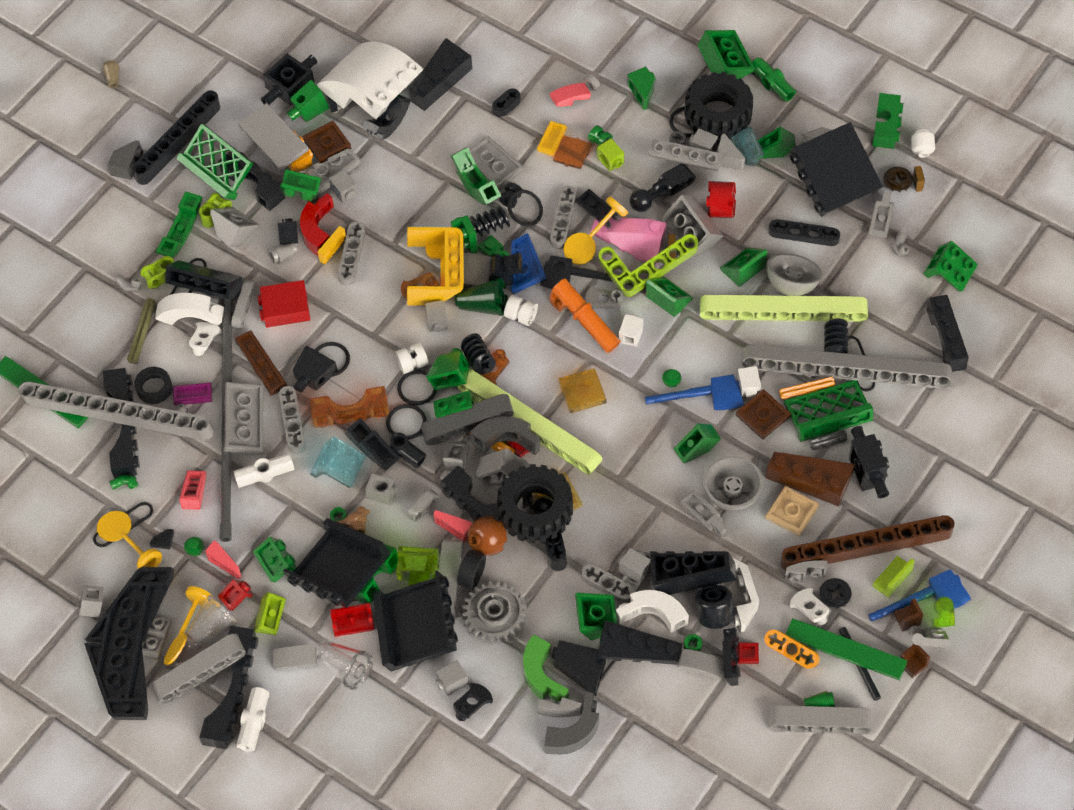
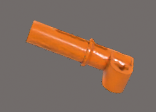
[549,278,621,354]

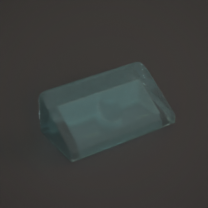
[732,127,764,166]

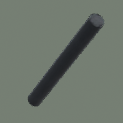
[839,627,881,701]

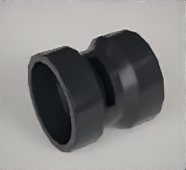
[499,182,522,208]

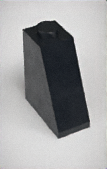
[551,640,607,696]

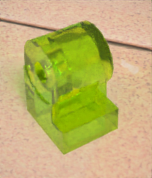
[932,597,955,627]

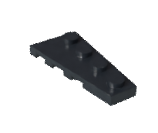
[596,620,682,665]

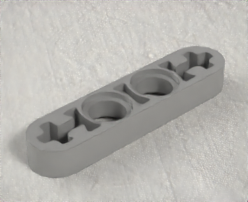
[550,186,576,249]
[338,221,365,286]
[279,386,305,454]

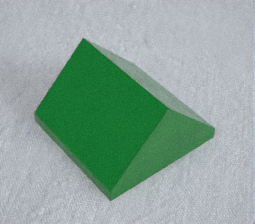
[720,247,768,287]
[646,277,693,317]
[575,592,617,641]

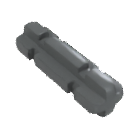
[810,430,847,450]

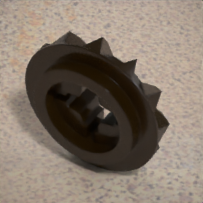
[883,167,913,193]

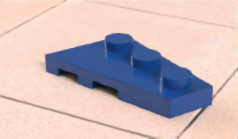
[511,233,547,294]

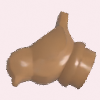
[336,506,370,534]

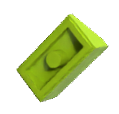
[254,592,286,635]

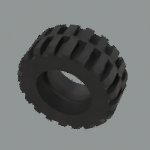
[684,72,753,141]
[497,464,573,543]

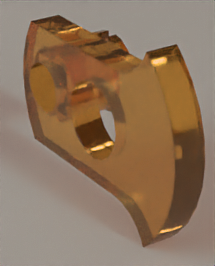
[401,272,440,300]
[480,349,509,386]

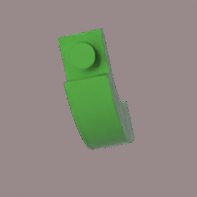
[523,634,569,702]

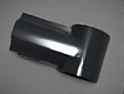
[390,432,426,468]

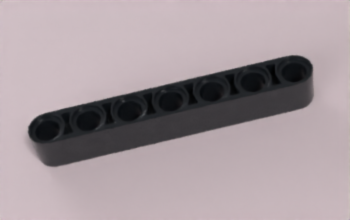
[133,90,221,185]

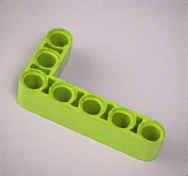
[599,234,698,297]

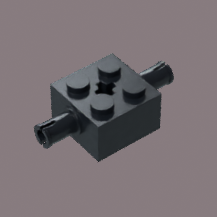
[261,53,318,106]
[849,426,889,499]

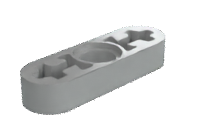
[231,280,255,329]

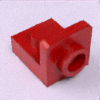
[218,579,254,611]

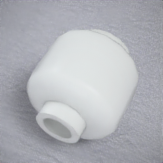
[911,129,935,158]

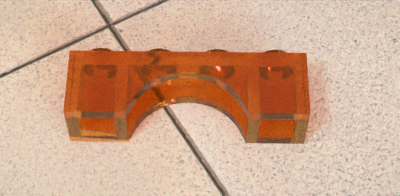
[309,386,389,428]

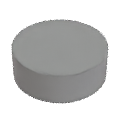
[583,74,600,91]

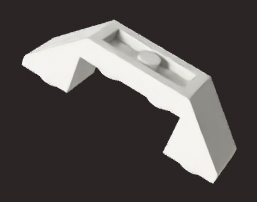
[733,558,759,632]

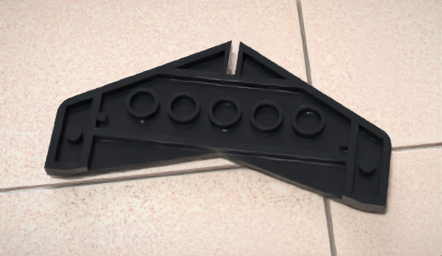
[84,567,174,720]

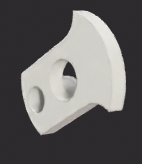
[189,322,222,356]
[790,588,829,625]

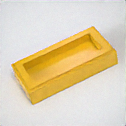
[537,121,567,156]
[318,226,346,265]

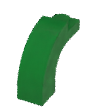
[451,147,501,205]

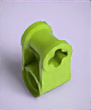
[199,193,232,228]
[140,256,174,289]

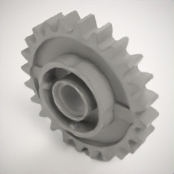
[462,581,527,643]

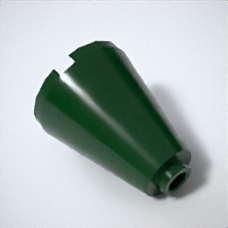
[455,278,508,316]

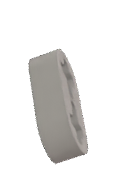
[407,489,440,522]

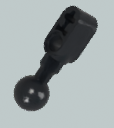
[629,163,696,212]
[533,496,567,571]

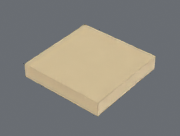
[765,486,819,536]

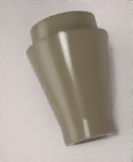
[102,61,120,88]

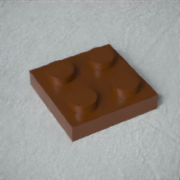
[302,120,352,163]
[736,389,791,440]

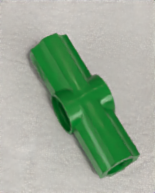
[752,57,796,102]

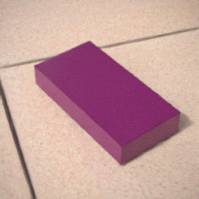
[173,382,212,406]

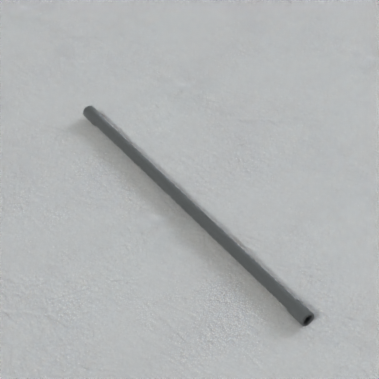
[220,273,233,542]

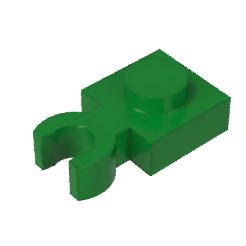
[477,235,509,257]

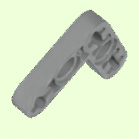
[582,552,651,603]

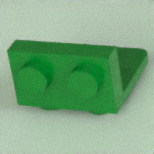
[280,169,321,202]

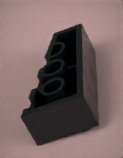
[410,38,473,111]
[650,551,737,595]

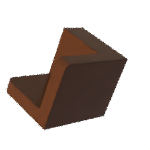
[894,598,923,632]
[900,644,930,679]

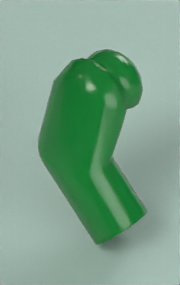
[109,475,138,490]

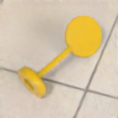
[564,196,628,265]
[97,511,162,569]
[164,586,213,665]

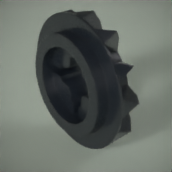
[819,578,852,609]

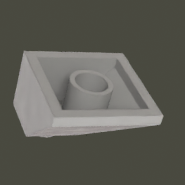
[210,207,260,247]

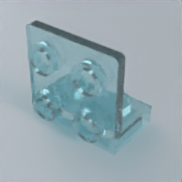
[310,437,366,488]

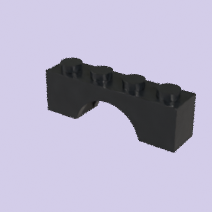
[218,151,285,211]
[926,295,969,372]
[441,466,501,521]

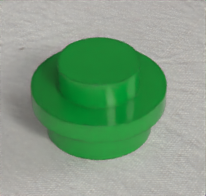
[662,369,681,388]
[184,537,204,556]

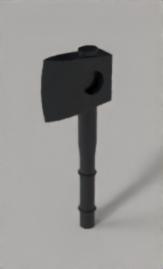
[540,255,633,289]

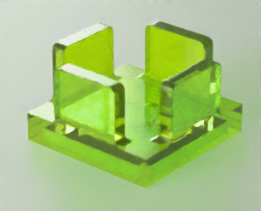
[396,546,440,586]

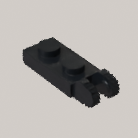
[575,189,620,229]

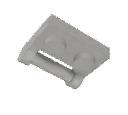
[909,625,949,648]

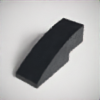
[345,418,400,471]

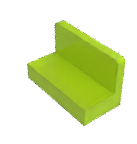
[872,555,915,598]

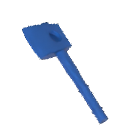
[645,374,744,410]
[868,569,971,622]

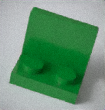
[923,241,978,292]

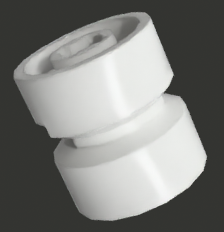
[504,294,538,326]
[395,342,429,374]

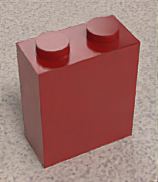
[257,280,311,328]

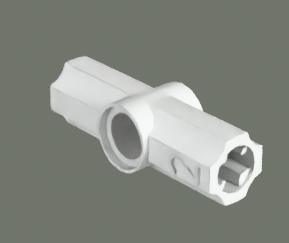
[233,453,294,488]
[237,687,269,752]

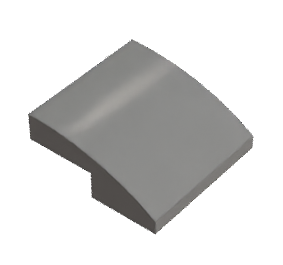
[463,253,492,288]

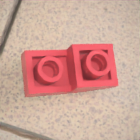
[549,83,591,107]

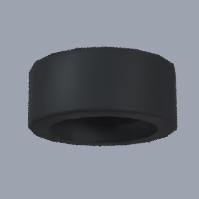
[134,366,172,404]
[457,549,486,590]

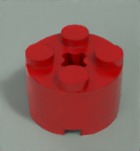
[706,181,736,218]

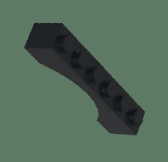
[103,368,140,479]
[199,626,259,749]

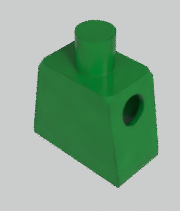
[286,80,329,122]
[426,348,469,390]

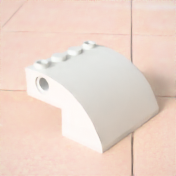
[317,42,423,119]

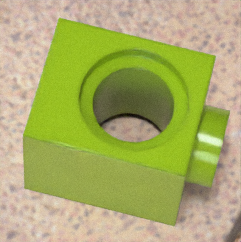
[597,138,624,172]

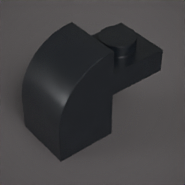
[489,253,522,285]

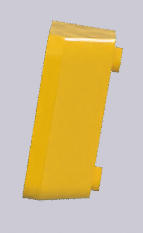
[407,227,464,306]

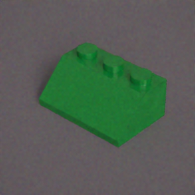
[697,30,755,79]

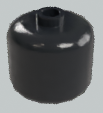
[695,584,735,629]

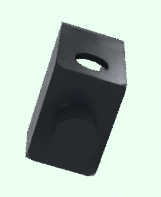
[293,345,338,393]

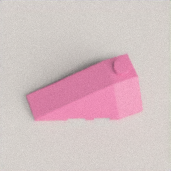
[591,217,667,265]

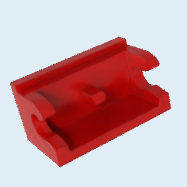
[330,603,375,637]

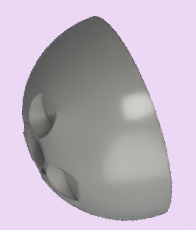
[767,254,822,296]
[704,456,763,511]

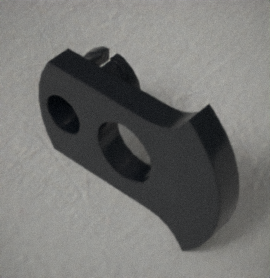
[453,683,493,721]

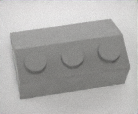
[659,195,723,260]

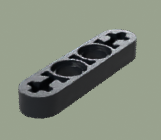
[769,219,840,246]

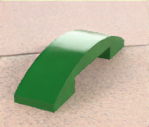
[156,191,202,259]

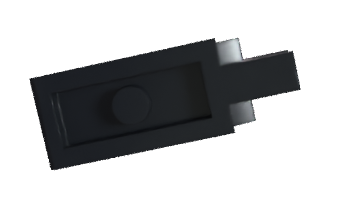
[722,627,741,686]

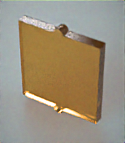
[553,135,592,169]

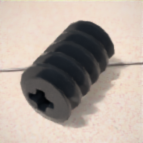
[469,206,510,237]
[824,318,848,354]
[461,333,496,375]

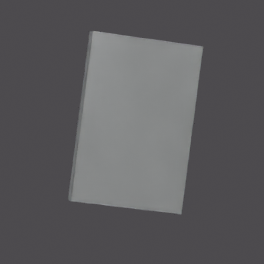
[469,136,524,190]

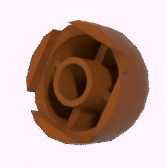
[467,516,507,556]

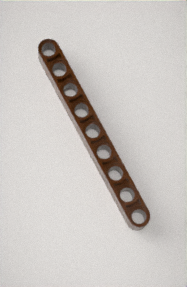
[781,515,955,571]

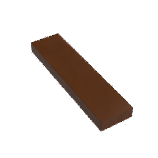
[235,330,287,396]

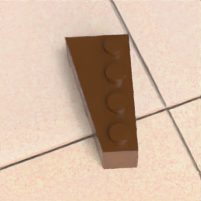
[766,452,855,507]

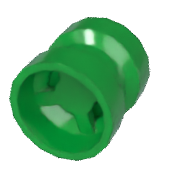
[588,125,613,146]

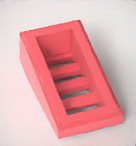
[179,470,207,510]
[434,510,472,542]
[206,540,242,579]

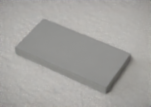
[238,103,309,171]
[224,382,263,454]

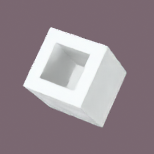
[619,314,643,347]
[737,366,761,398]

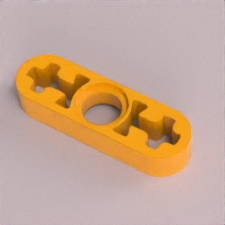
[764,629,820,669]

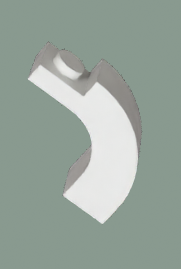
[155,293,224,325]
[616,590,689,633]

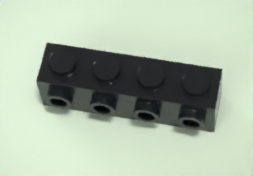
[165,260,242,300]

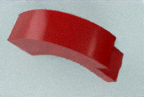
[300,193,334,257]

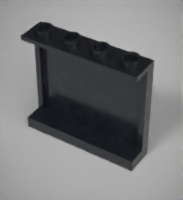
[789,122,883,217]
[283,518,390,608]
[372,570,458,671]

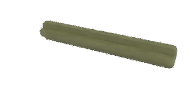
[127,298,156,364]

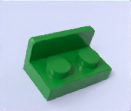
[450,215,478,254]
[433,391,476,418]
[253,537,297,583]

